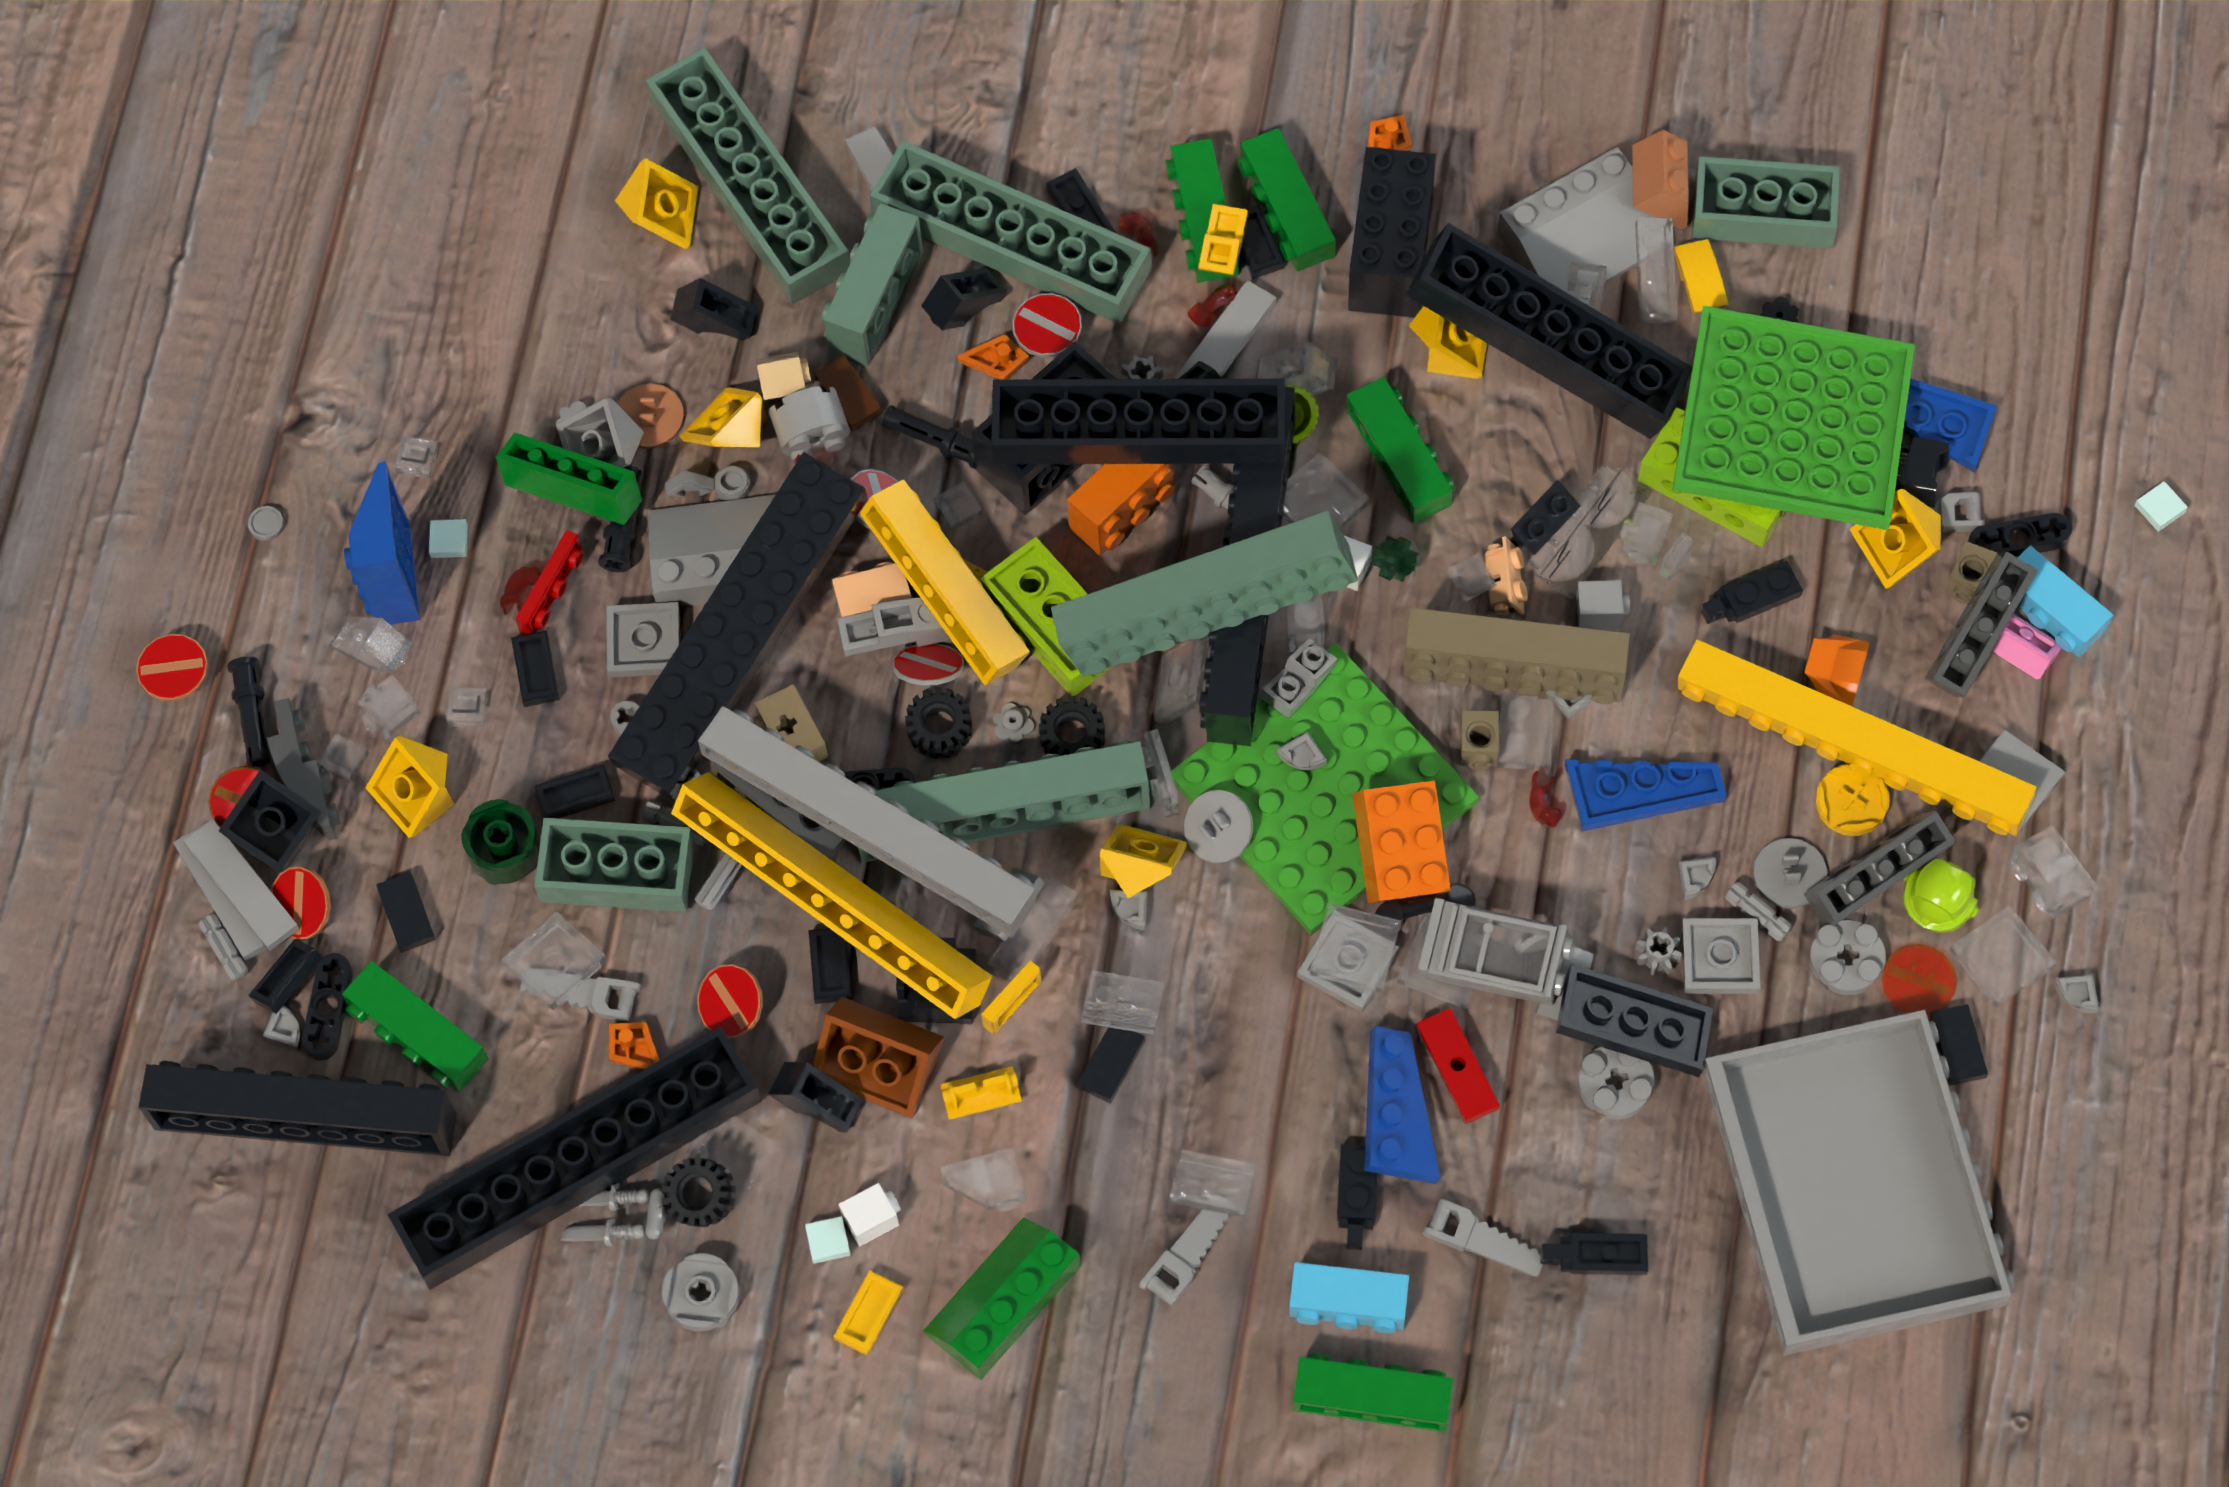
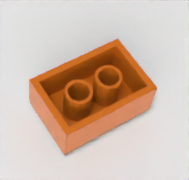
[1067,464,1175,556]
[1352,781,1451,903]

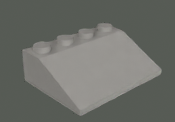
[1498,147,1673,299]
[648,495,775,608]

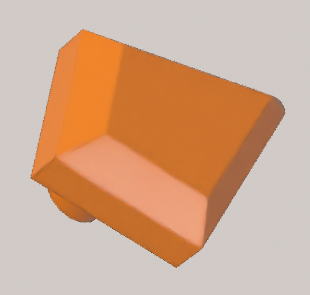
[1368,115,1412,151]
[958,334,1029,380]
[609,1022,660,1071]

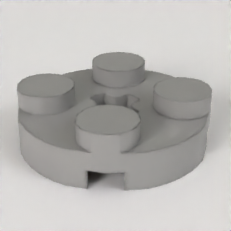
[1809,920,1886,995]
[1578,1047,1654,1120]
[662,1253,740,1332]

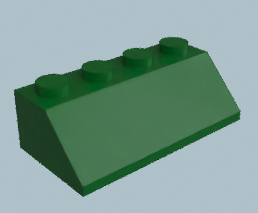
[923,1218,1081,1380]

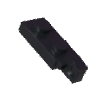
[1701,560,1803,625]
[1337,1144,1377,1250]
[1540,1233,1648,1275]

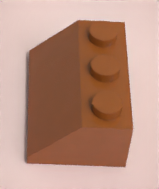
[813,997,944,1118]

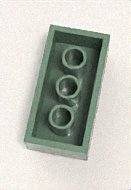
[1692,156,1840,249]
[821,203,923,366]
[534,818,695,912]

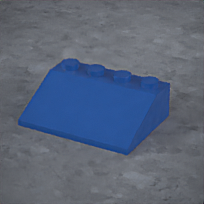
[344,462,420,627]

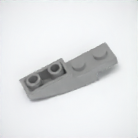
[837,597,951,657]

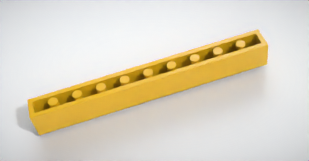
[1678,640,2037,836]
[671,772,993,1020]

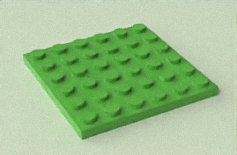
[1672,305,1915,530]
[1168,642,1479,936]

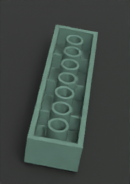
[645,47,851,305]
[869,140,1152,324]
[1051,510,1358,676]
[858,740,1150,863]

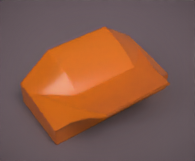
[1805,634,1870,707]

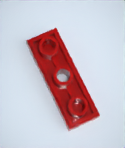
[515,530,584,635]
[1416,1008,1500,1124]

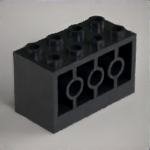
[1348,147,1436,318]
[971,341,1117,515]

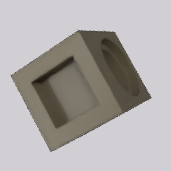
[1946,541,1997,603]
[1460,710,1499,769]

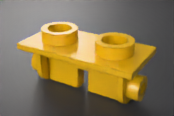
[940,1066,1022,1120]

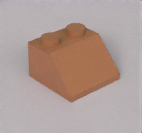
[1632,130,1688,230]

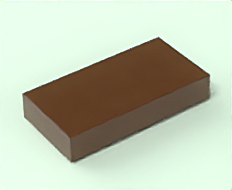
[814,356,882,431]

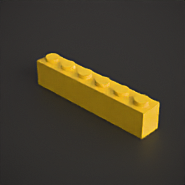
[859,479,1030,686]

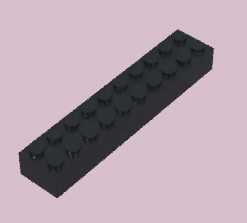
[1199,387,1296,746]
[608,451,868,802]
[387,1026,762,1290]

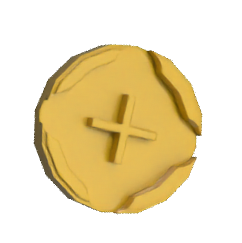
[1815,764,1890,836]

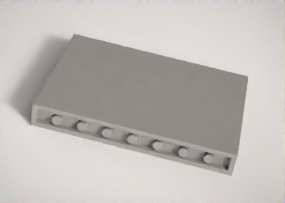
[1703,1010,2015,1356]

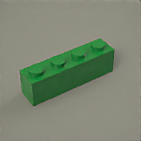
[1237,128,1336,272]
[1165,138,1239,283]
[1346,377,1455,524]
[496,432,642,525]
[342,961,489,1093]
[1293,1353,1453,1433]

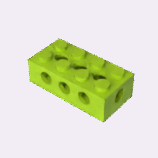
[1638,407,1786,548]
[979,536,1114,696]

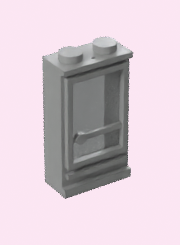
[1418,898,1574,1006]

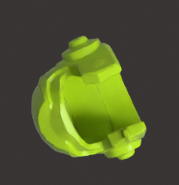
[1902,859,1979,933]

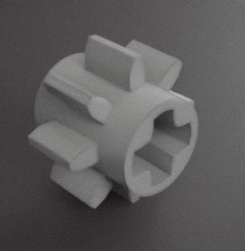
[1120,355,1163,379]
[1635,927,1682,975]

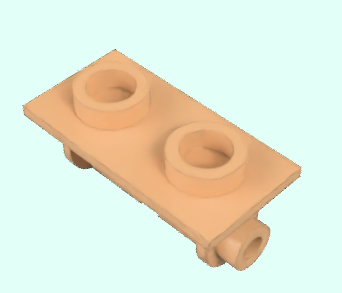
[1485,536,1528,615]

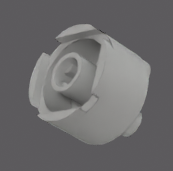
[769,386,850,463]

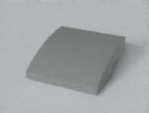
[1979,730,2066,832]

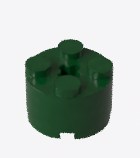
[461,799,540,885]

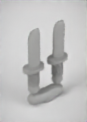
[560,1183,667,1246]

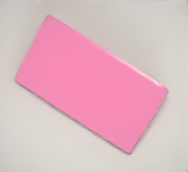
[1992,614,2062,679]

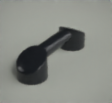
[1374,884,1475,936]

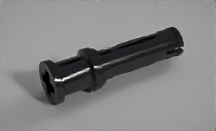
[882,405,976,470]
[598,465,642,572]
[227,657,271,767]

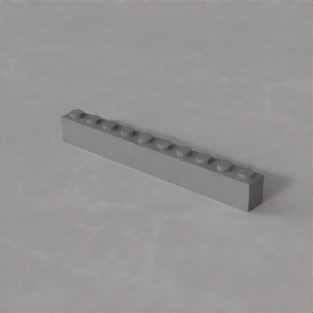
[698,706,1037,938]

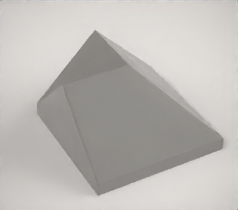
[556,397,644,468]

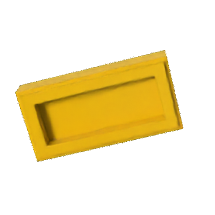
[981,960,1042,1034]
[833,1270,904,1356]

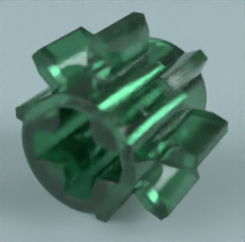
[1372,536,1418,582]

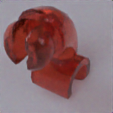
[1120,211,1158,256]
[1188,284,1237,327]
[500,566,540,615]
[1529,770,1561,828]

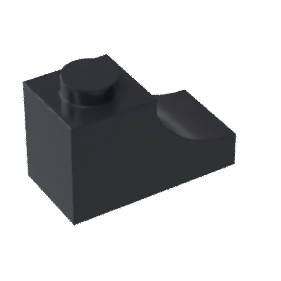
[921,267,1007,330]
[670,278,757,341]
[768,1062,863,1132]

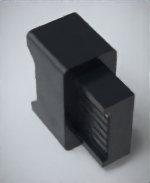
[1895,437,1949,508]

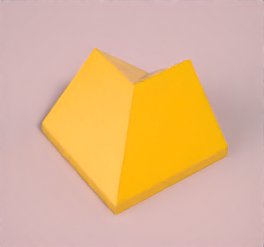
[615,158,699,249]
[1408,306,1487,379]
[679,387,767,448]
[1849,489,1941,589]
[365,736,455,839]
[1100,823,1188,898]

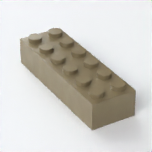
[1403,608,1630,704]

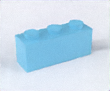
[2018,545,2114,658]
[1289,1262,1409,1334]

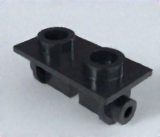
[1510,480,1581,555]

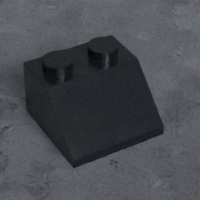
[218,770,322,873]

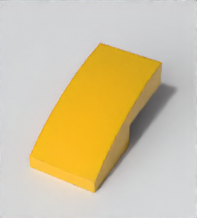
[1198,204,1248,275]
[1673,239,1729,314]

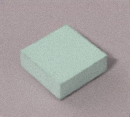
[2135,481,2188,532]
[429,519,468,558]
[805,1216,851,1264]

